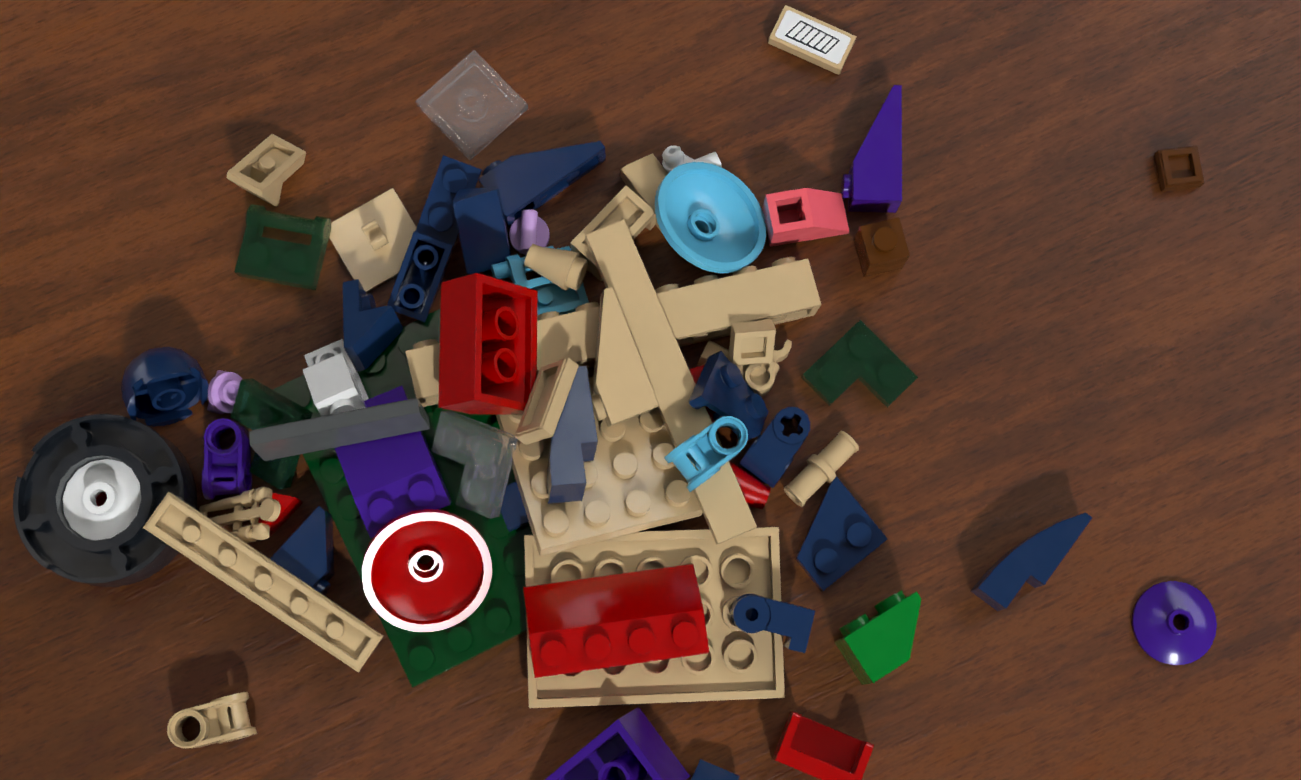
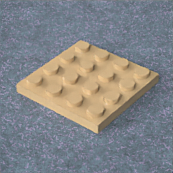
[496,377,703,556]

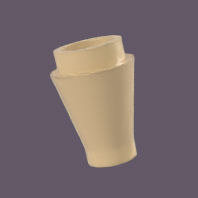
[524,244,588,291]

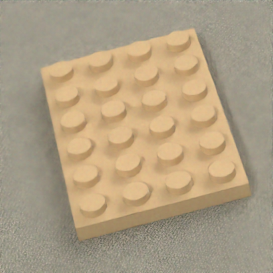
[524,527,785,708]

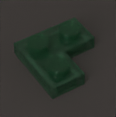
[801,320,918,408]
[231,378,313,490]

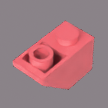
[762,188,849,247]

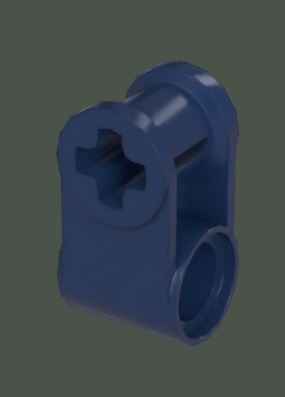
[739,407,810,488]

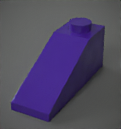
[841,85,902,213]

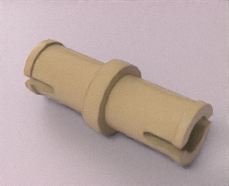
[784,431,859,507]

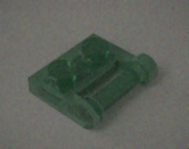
[234,204,331,290]

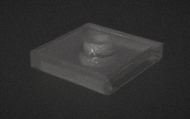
[416,50,528,160]

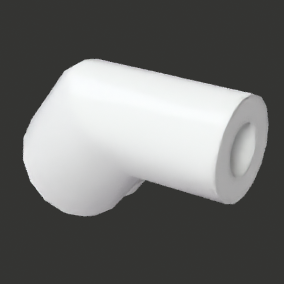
[662,146,722,173]

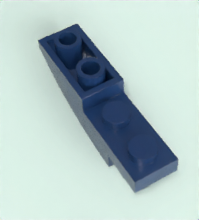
[387,155,482,322]

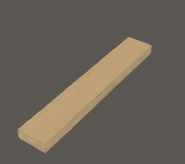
[143,492,384,672]

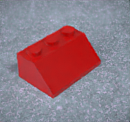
[438,273,538,415]

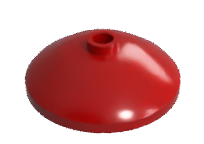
[362,509,492,632]

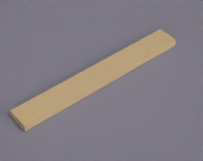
[585,219,757,545]

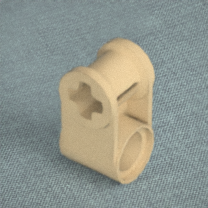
[167,692,257,748]

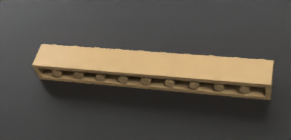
[405,257,821,407]

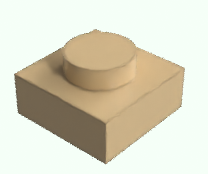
[729,320,776,365]

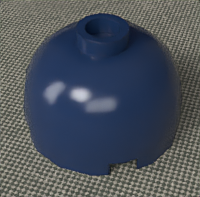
[121,347,209,427]

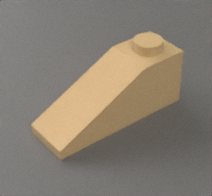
[591,287,659,427]

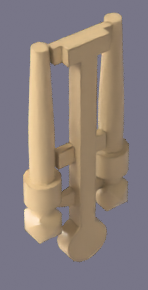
[199,487,281,543]

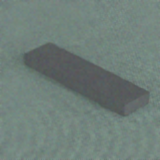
[249,398,430,461]

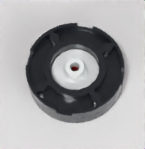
[13,414,197,587]

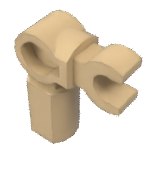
[697,339,792,397]

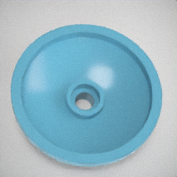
[655,162,766,273]

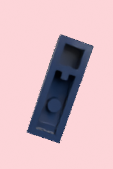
[478,141,606,228]

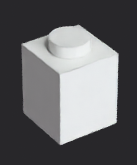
[303,353,366,416]

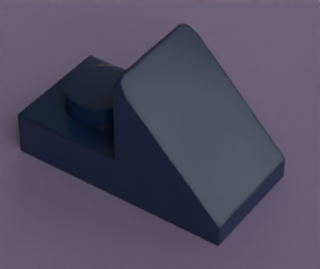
[343,279,403,371]

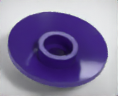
[1132,581,1217,665]

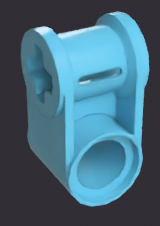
[664,416,748,492]

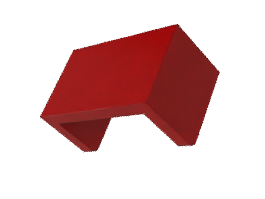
[772,711,874,780]

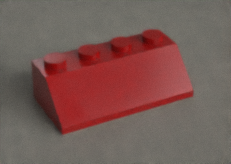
[523,564,709,678]

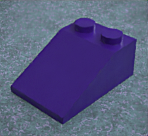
[335,385,452,538]
[545,707,690,780]

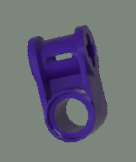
[202,418,252,500]

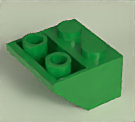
[835,590,922,685]

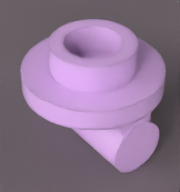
[509,210,550,255]
[207,370,247,414]

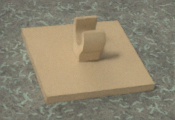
[323,188,417,293]

